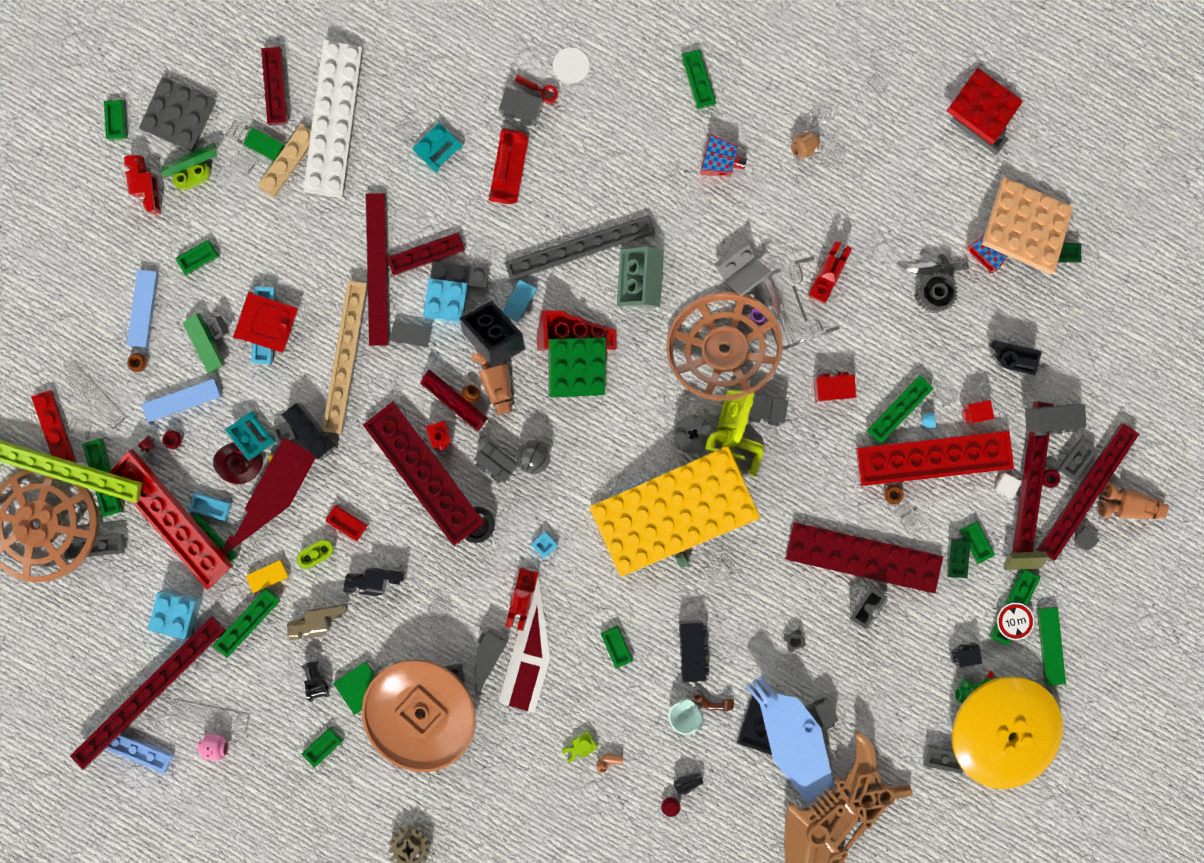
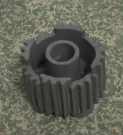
[914,272,958,313]
[673,415,713,454]

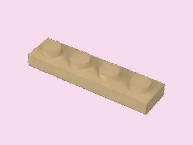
[258,124,311,198]

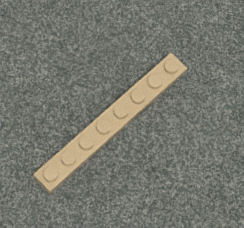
[322,280,368,434]

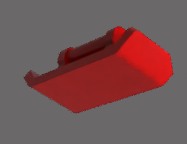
[488,128,529,204]

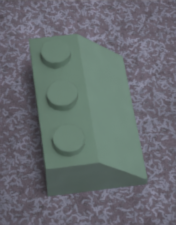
[617,246,663,308]

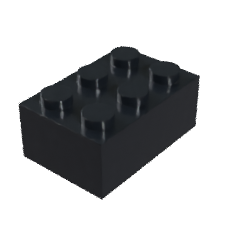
[459,301,526,367]

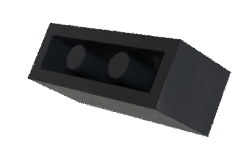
[281,402,337,460]
[679,620,709,682]

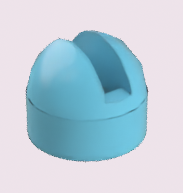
[921,412,936,428]

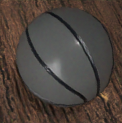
[517,440,551,474]

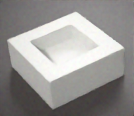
[994,473,1022,499]

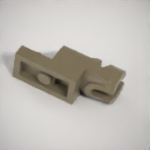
[287,604,347,641]

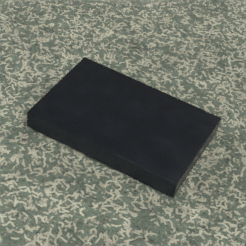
[736,688,772,755]

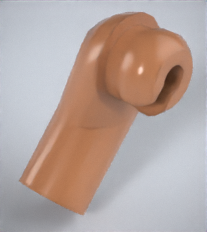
[596,753,623,773]

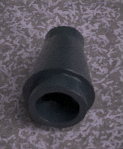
[673,773,704,796]

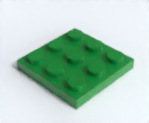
[548,337,605,398]

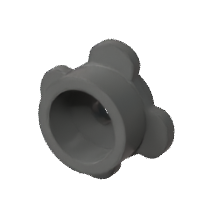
[783,630,806,652]

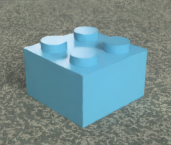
[423,278,469,324]
[147,590,202,640]

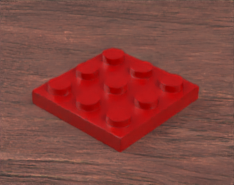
[946,68,1023,145]

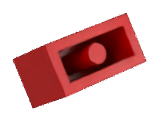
[813,372,857,402]

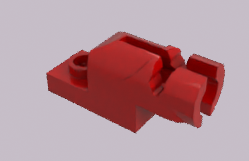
[124,155,161,215]
[808,241,852,304]
[505,568,539,631]

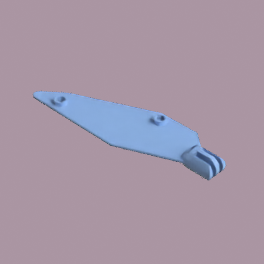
[746,675,834,806]

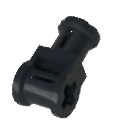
[301,660,330,702]

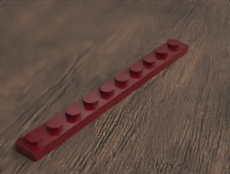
[70,617,226,770]

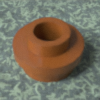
[127,353,147,372]
[461,385,480,403]
[884,485,904,504]

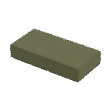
[1003,552,1048,570]

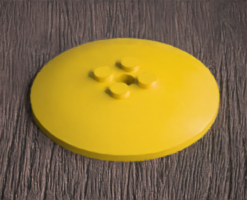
[952,676,1063,789]

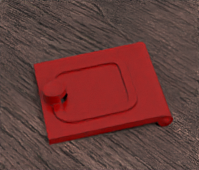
[233,292,298,353]

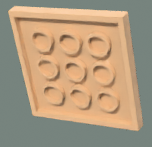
[982,177,1073,274]

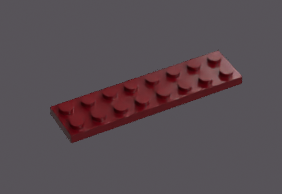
[363,401,486,547]
[785,522,944,594]

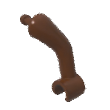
[691,692,734,712]

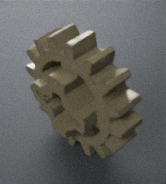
[388,825,431,863]

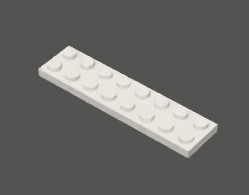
[303,40,362,198]

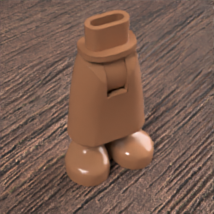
[471,353,512,415]
[1098,482,1169,520]

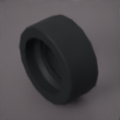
[465,506,495,543]

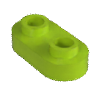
[172,162,211,190]
[297,540,334,569]

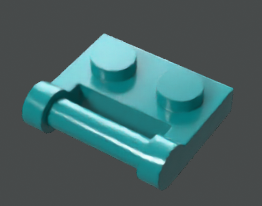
[412,122,463,173]
[225,411,276,461]

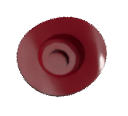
[213,443,263,484]

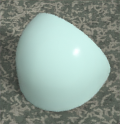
[668,698,704,735]

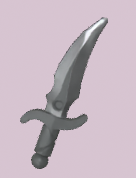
[896,254,969,279]

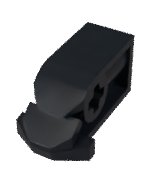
[988,339,1042,375]

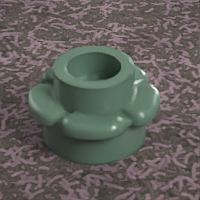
[674,552,691,569]

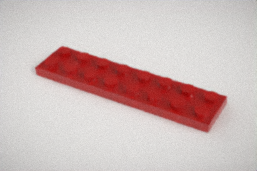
[856,431,1014,486]
[109,449,233,590]

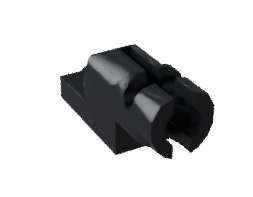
[343,567,407,597]

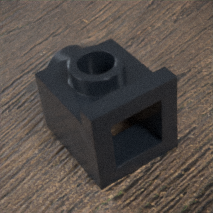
[950,642,983,668]

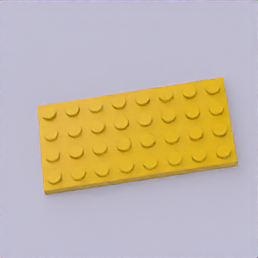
[589,446,761,577]

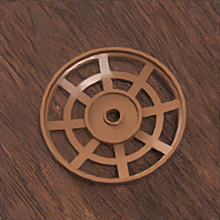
[666,292,783,401]
[0,470,99,582]

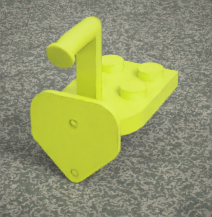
[705,390,764,478]

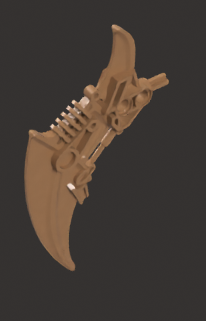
[784,731,913,863]

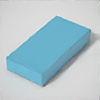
[502,280,537,323]
[189,492,232,521]

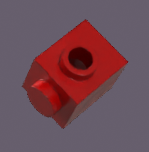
[962,400,995,424]
[426,421,453,451]

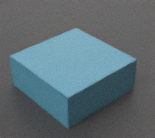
[531,532,558,558]

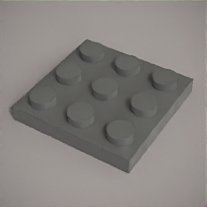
[139,77,216,152]

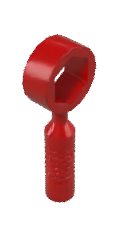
[515,75,558,104]

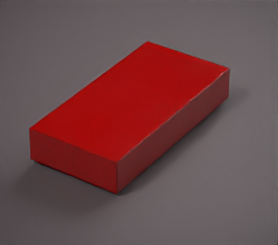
[325,505,368,542]

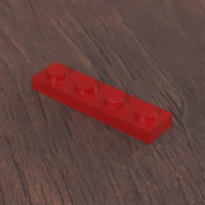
[31,390,77,463]

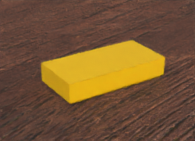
[245,560,290,593]

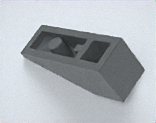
[475,629,508,694]

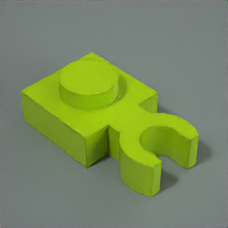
[562,730,598,763]

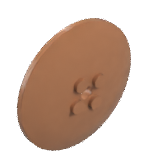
[362,659,476,772]

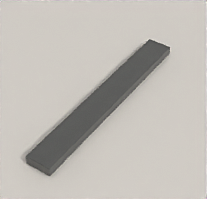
[504,215,655,281]

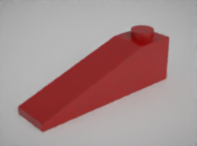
[537,310,617,351]

